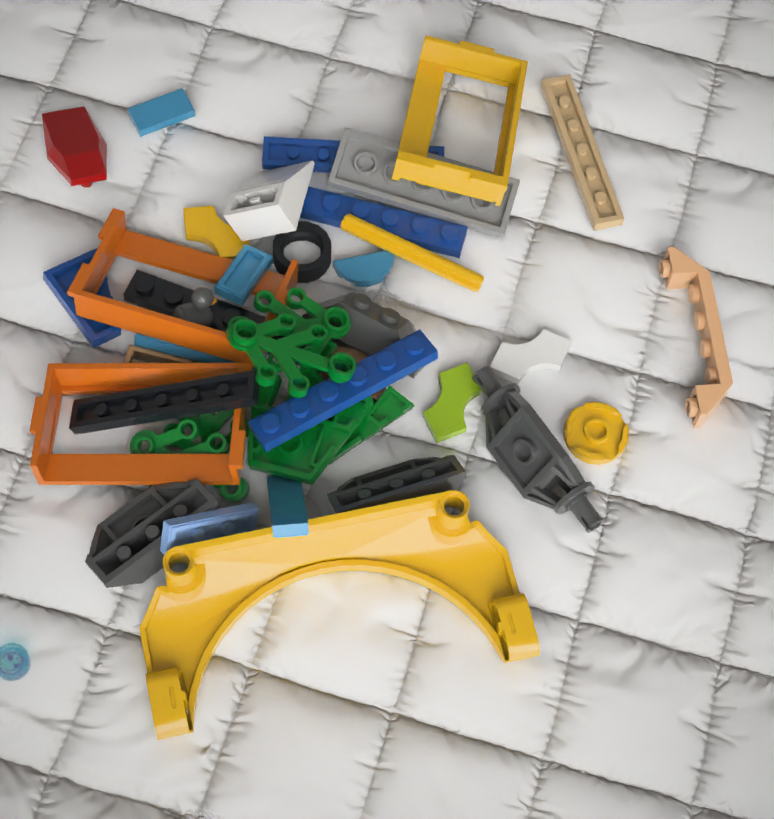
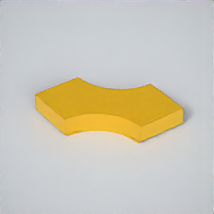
[183,206,250,260]

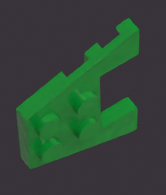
[285,333,415,465]
[248,368,374,485]

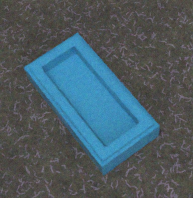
[128,88,195,137]
[215,244,273,306]

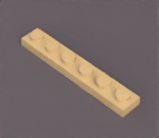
[541,74,625,231]

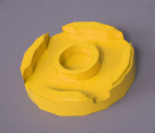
[563,402,629,465]

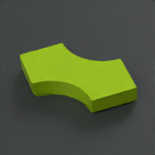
[423,362,481,444]

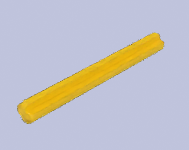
[340,214,484,292]

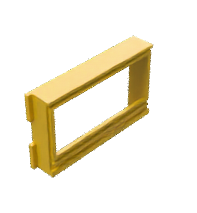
[392,35,528,206]

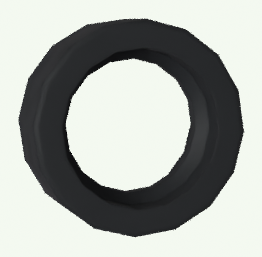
[273,221,331,283]

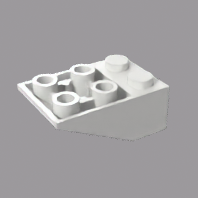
[224,160,315,241]

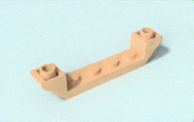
[659,246,733,428]

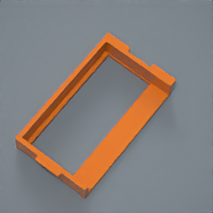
[67,208,298,368]
[29,363,253,485]

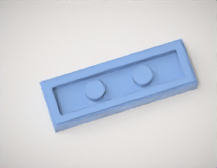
[160,502,259,555]

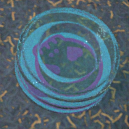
[0,643,31,681]

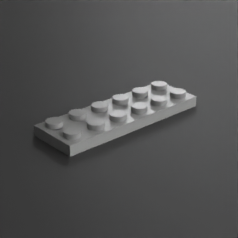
[327,127,520,239]

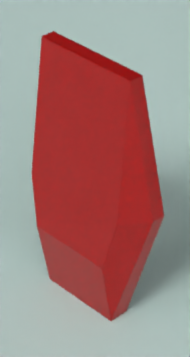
[42,106,107,188]

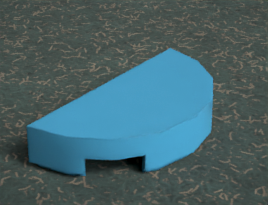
[333,250,394,287]

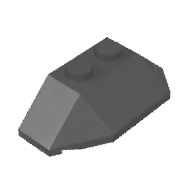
[302,292,425,378]
[327,455,467,514]
[85,479,219,588]

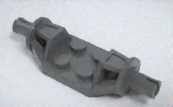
[472,366,604,533]

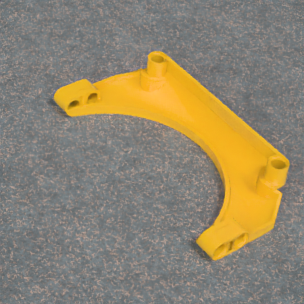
[139,490,540,740]

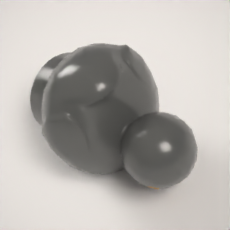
[172,287,217,327]

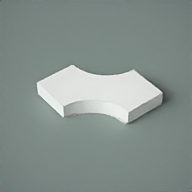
[490,329,572,384]

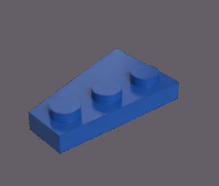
[43,248,121,348]

